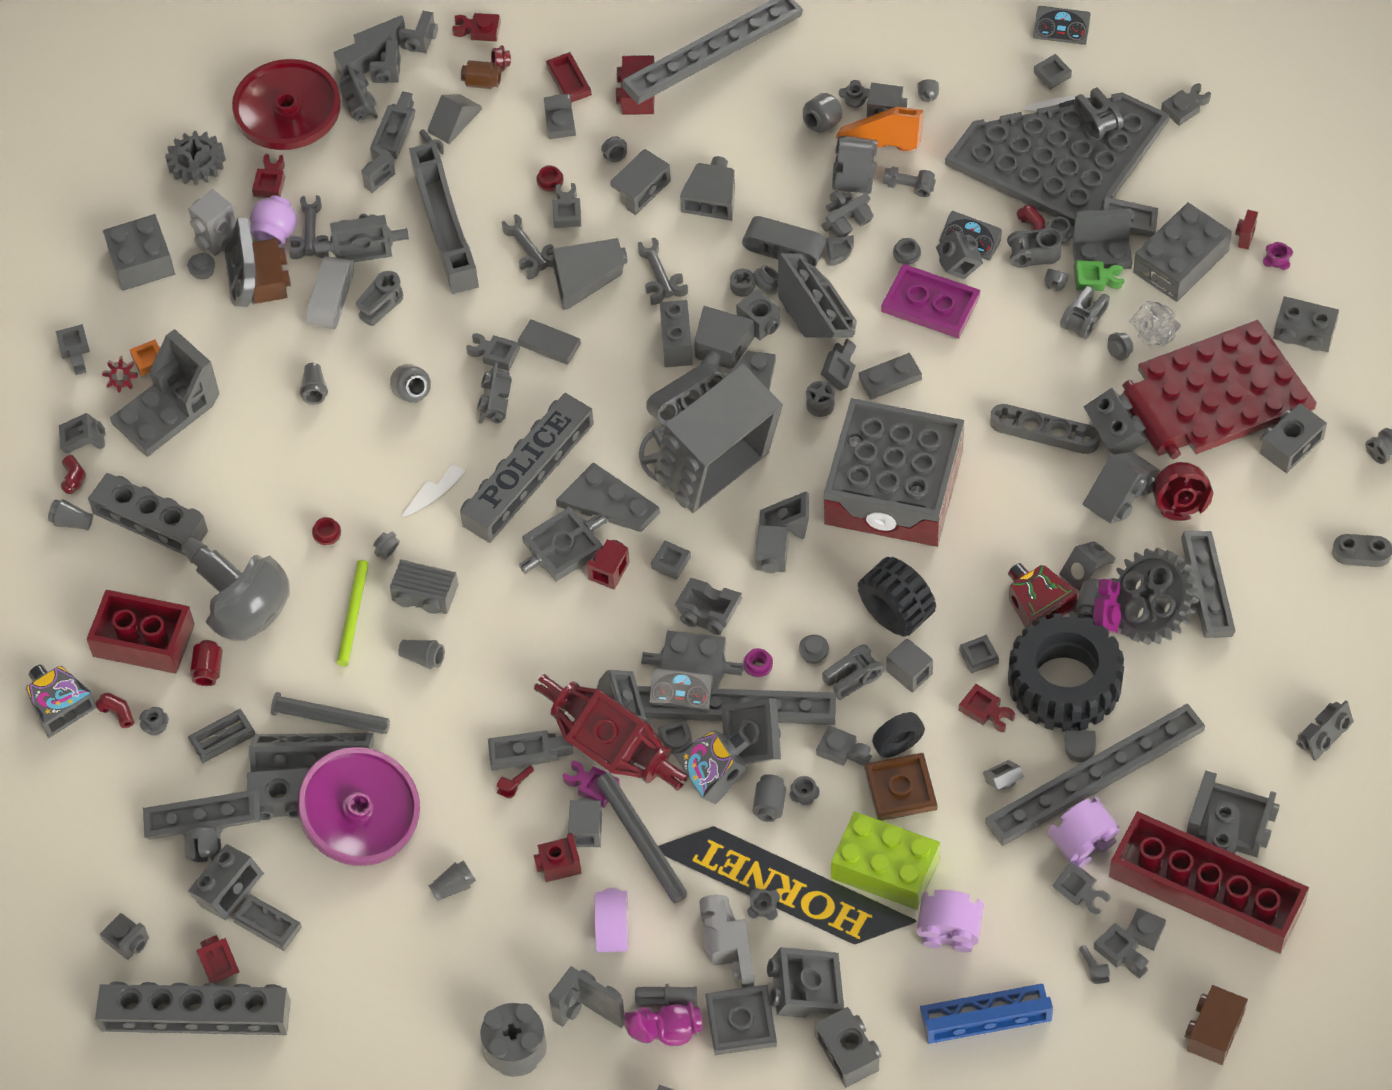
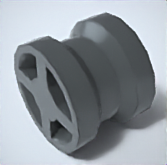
[806,381,835,417]
[1365,428,1392,464]

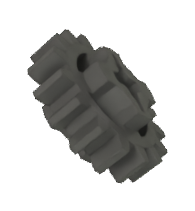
[165,131,226,185]

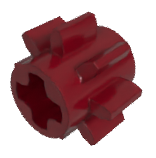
[102,356,138,393]

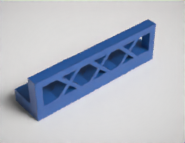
[920,983,1053,1044]

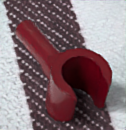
[497,765,534,798]

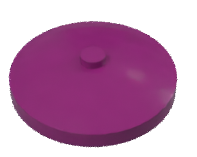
[297,747,420,866]

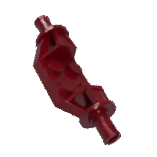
[534,674,688,791]

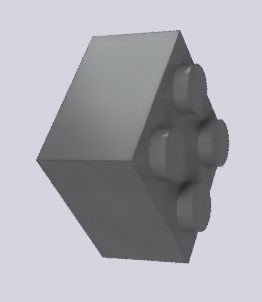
[103,214,176,291]

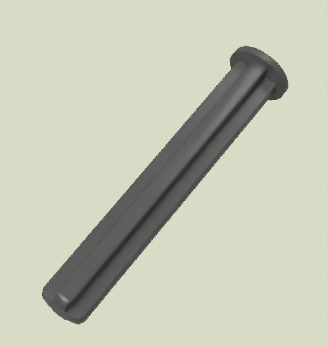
[271,692,390,734]

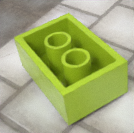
[831,811,940,910]

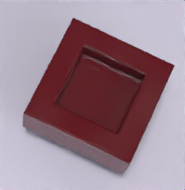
[1235,209,1258,250]

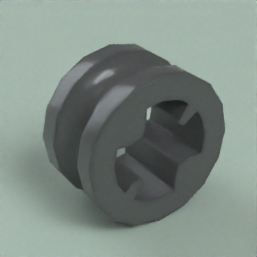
[730,268,755,297]

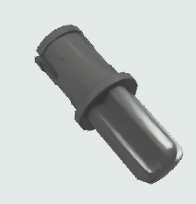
[635,984,697,1007]

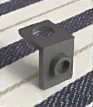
[1059,541,1116,591]

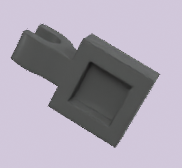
[55,324,90,375]
[820,339,856,390]
[816,726,872,766]
[1094,923,1149,979]

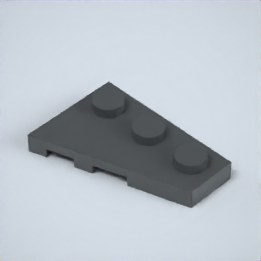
[556,462,660,532]

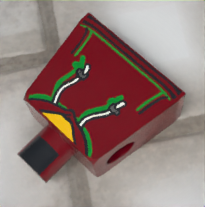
[1008,563,1078,627]

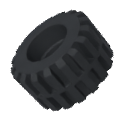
[857,556,936,637]

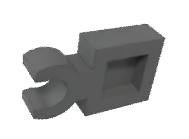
[1161,83,1211,126]
[553,183,581,228]
[466,333,520,371]
[1052,861,1111,915]

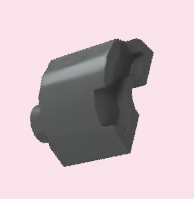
[674,578,742,635]

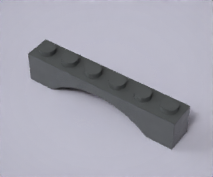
[409,142,479,294]

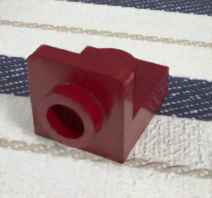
[196,935,240,983]

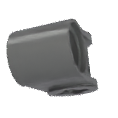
[1007,228,1061,268]

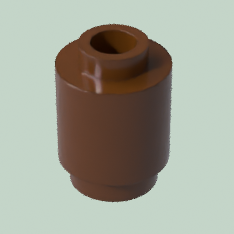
[461,60,501,89]

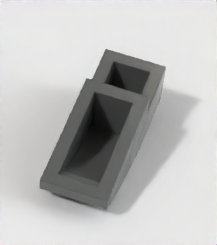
[333,15,406,77]

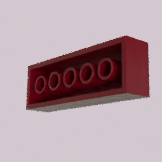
[1109,811,1309,954]

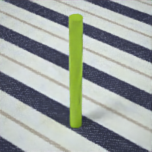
[337,560,368,666]

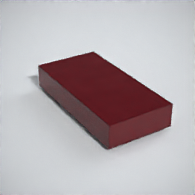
[546,52,592,103]

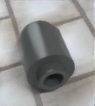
[1075,579,1100,620]
[752,774,786,822]

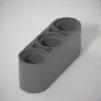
[742,216,827,267]
[646,363,727,425]

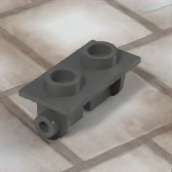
[339,65,378,121]
[477,362,512,424]
[1296,700,1354,761]

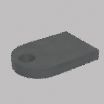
[224,217,255,307]

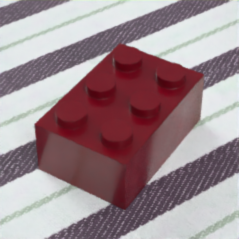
[86,589,195,674]

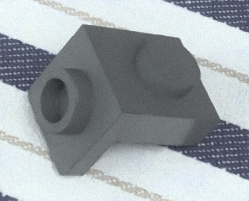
[399,10,438,53]

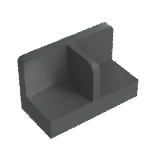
[610,149,671,215]

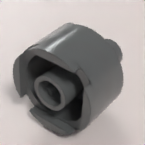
[832,136,878,194]
[480,1003,547,1077]

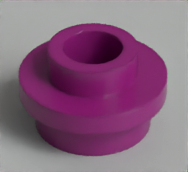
[743,648,773,677]

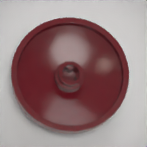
[232,59,341,150]

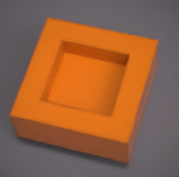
[130,339,160,376]

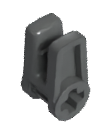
[1075,87,1123,139]
[356,271,404,326]
[1060,286,1110,340]
[822,644,885,700]

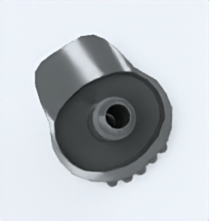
[181,537,290,641]

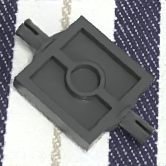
[314,215,409,262]
[519,506,607,582]
[641,630,743,689]

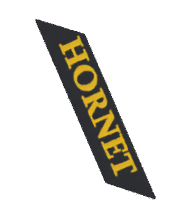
[658,826,917,945]

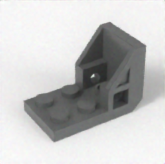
[110,329,220,457]

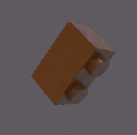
[252,238,291,304]
[1184,985,1248,1065]

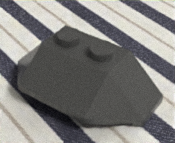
[778,253,857,338]

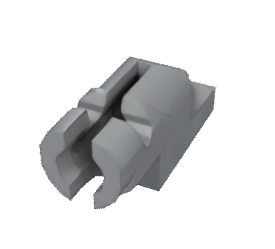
[699,895,754,988]

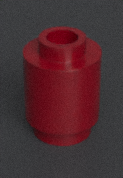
[190,640,223,686]

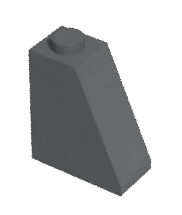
[552,238,628,310]

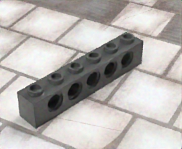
[95,981,291,1035]

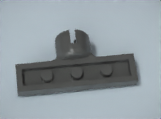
[1162,531,1236,638]
[143,790,260,862]

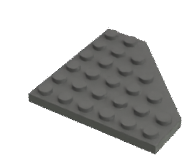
[945,92,1170,226]

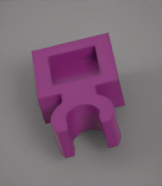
[1093,579,1121,633]
[562,761,620,808]

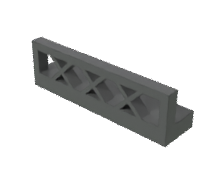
[249,733,374,772]

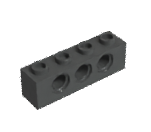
[88,473,208,556]

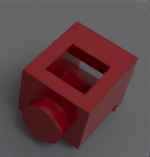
[587,539,630,590]
[533,833,582,882]

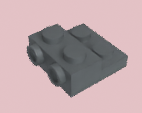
[767,947,844,1018]

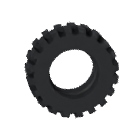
[1008,613,1124,732]

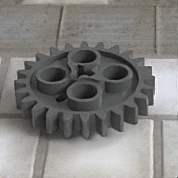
[1111,548,1199,645]

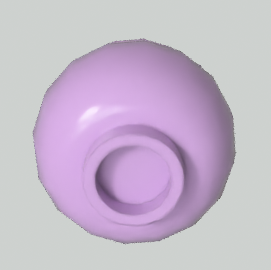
[250,195,297,246]

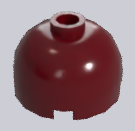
[1153,462,1214,521]

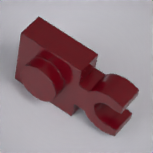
[452,13,501,42]
[252,154,285,198]
[958,684,1015,733]

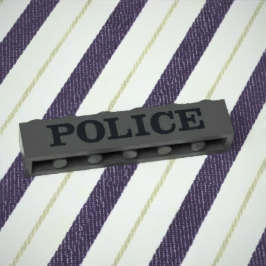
[460,393,594,543]

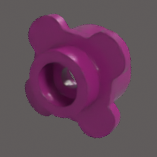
[1263,242,1293,270]

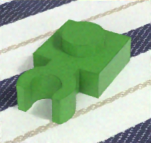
[1073,260,1125,291]

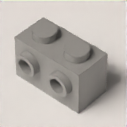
[188,189,236,256]

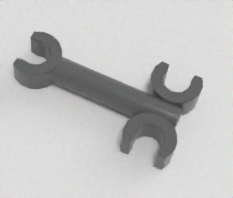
[289,195,329,259]
[501,214,554,280]
[638,237,688,305]

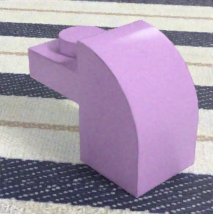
[595,888,628,952]

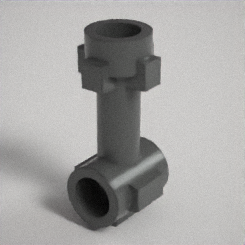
[883,166,936,197]

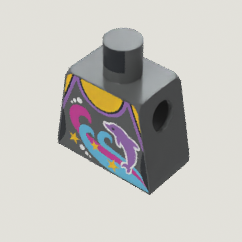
[26,664,96,738]
[674,730,751,804]

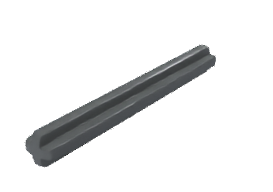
[597,772,687,903]

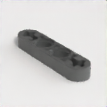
[990,404,1099,454]

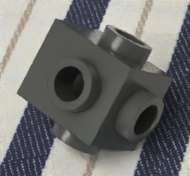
[936,231,983,279]

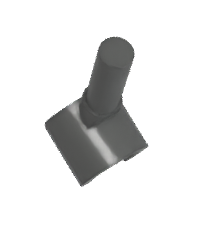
[419,129,444,155]
[1079,945,1110,984]

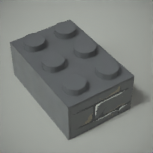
[1133,202,1232,302]

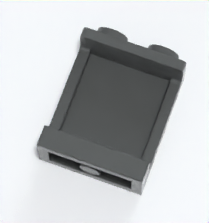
[1186,770,1280,858]

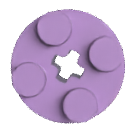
[1047,797,1120,867]
[916,889,984,952]

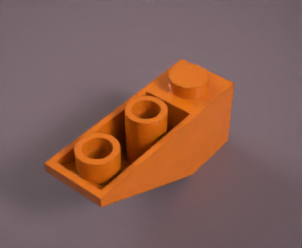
[836,107,924,151]

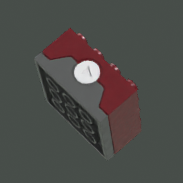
[824,398,964,547]

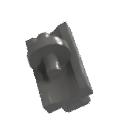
[821,190,874,237]

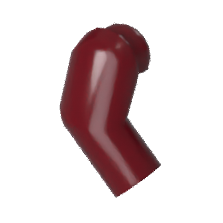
[61,455,86,494]

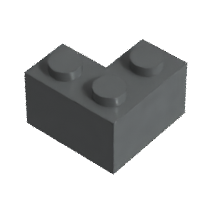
[1082,452,1160,523]

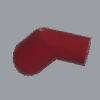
[1017,205,1045,230]
[95,693,135,728]

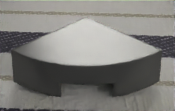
[826,235,854,266]

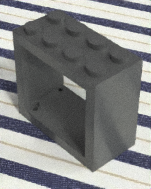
[655,363,783,513]

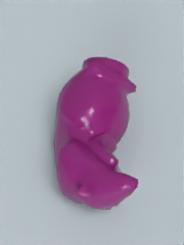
[624,1002,702,1046]

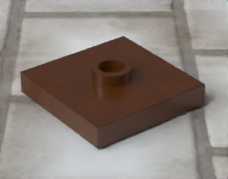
[864,752,937,821]

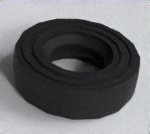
[872,712,925,758]

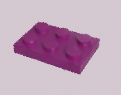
[881,264,981,339]

